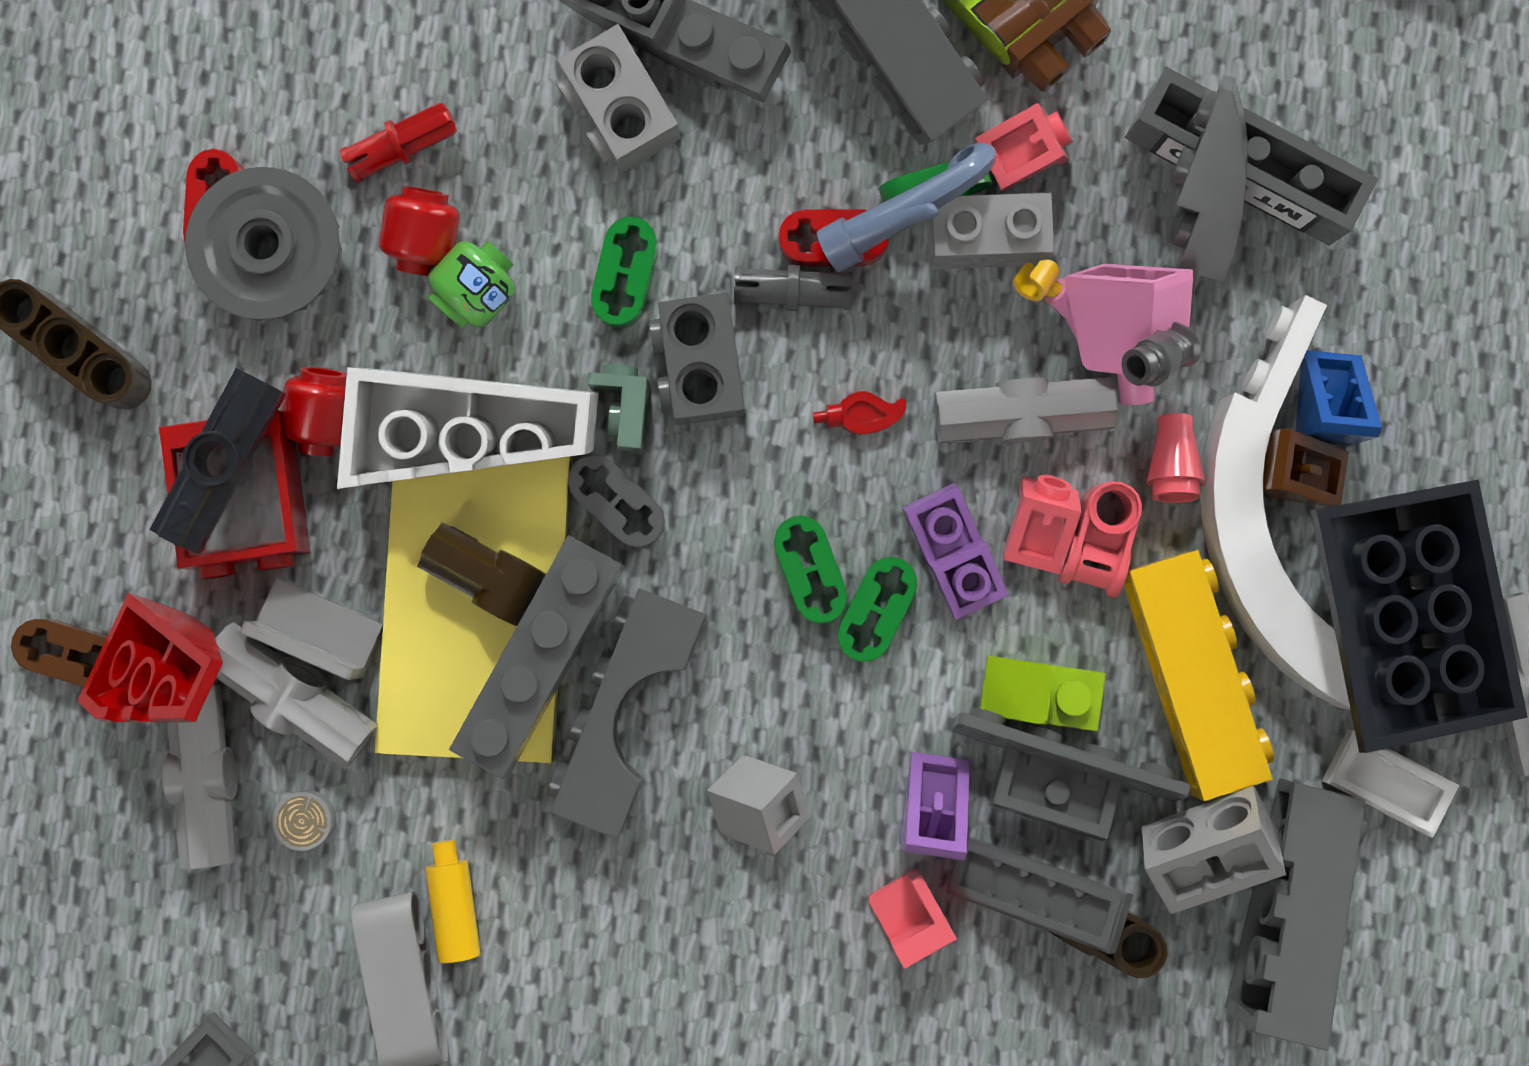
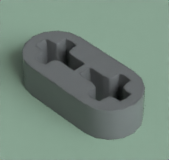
[568,454,665,548]

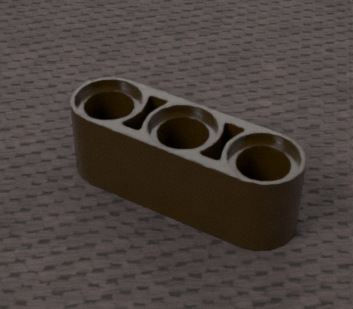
[0,279,152,410]

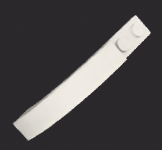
[1200,295,1350,710]

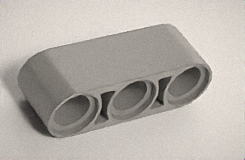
[352,892,448,1066]

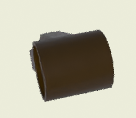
[417,522,546,626]

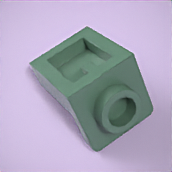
[587,364,651,453]

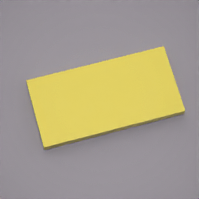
[375,456,572,763]

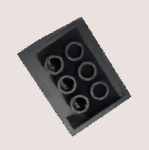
[1310,479,1528,753]

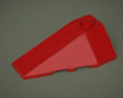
[77,592,223,722]

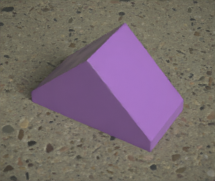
[899,752,970,861]

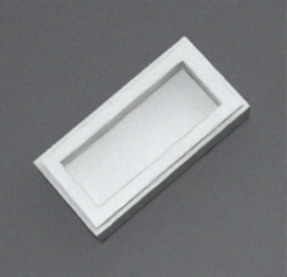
[1322,729,1459,838]

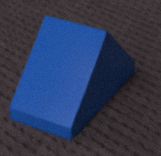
[1295,350,1382,445]

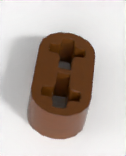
[11,619,108,687]

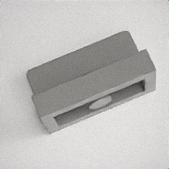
[240,578,383,680]

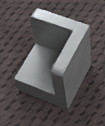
[707,756,810,855]

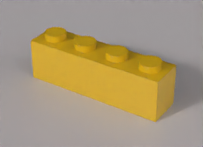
[1123,550,1274,801]

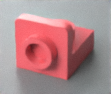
[975,103,1073,192]
[1003,475,1082,575]

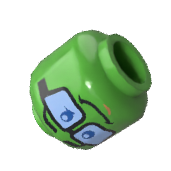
[427,241,516,329]

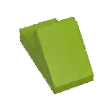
[979,655,1106,731]

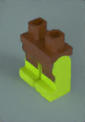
[943,0,1111,92]

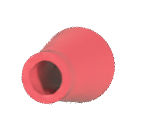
[1146,413,1206,503]

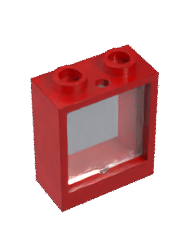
[159,410,311,580]

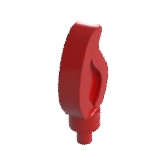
[812,391,906,435]

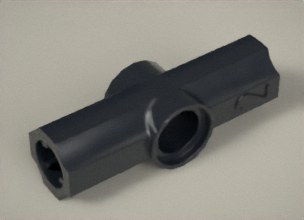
[149,368,286,554]

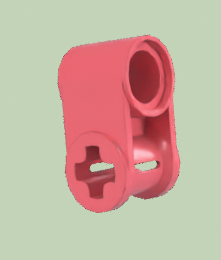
[1058,481,1142,599]

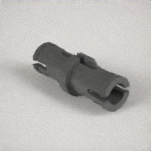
[734,265,852,311]

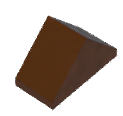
[1263,429,1349,507]

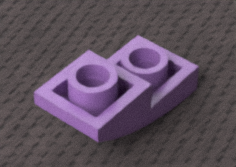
[901,483,1009,620]

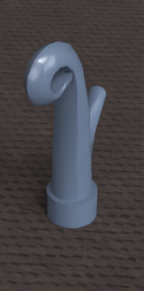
[817,143,996,273]

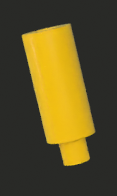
[425,839,481,963]

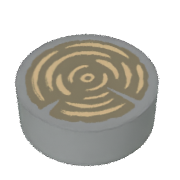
[272,790,336,851]

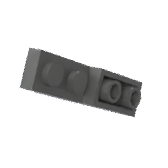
[559,0,791,103]
[1163,74,1248,297]

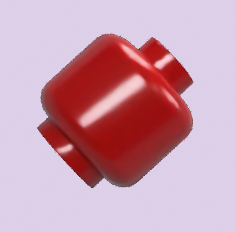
[379,186,460,276]
[281,367,347,456]

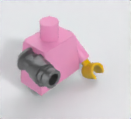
[1013,260,1201,405]

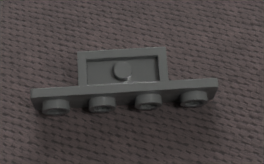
[950,708,1191,841]

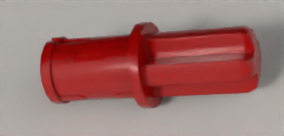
[340,103,457,183]

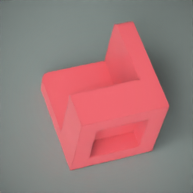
[868,868,957,969]

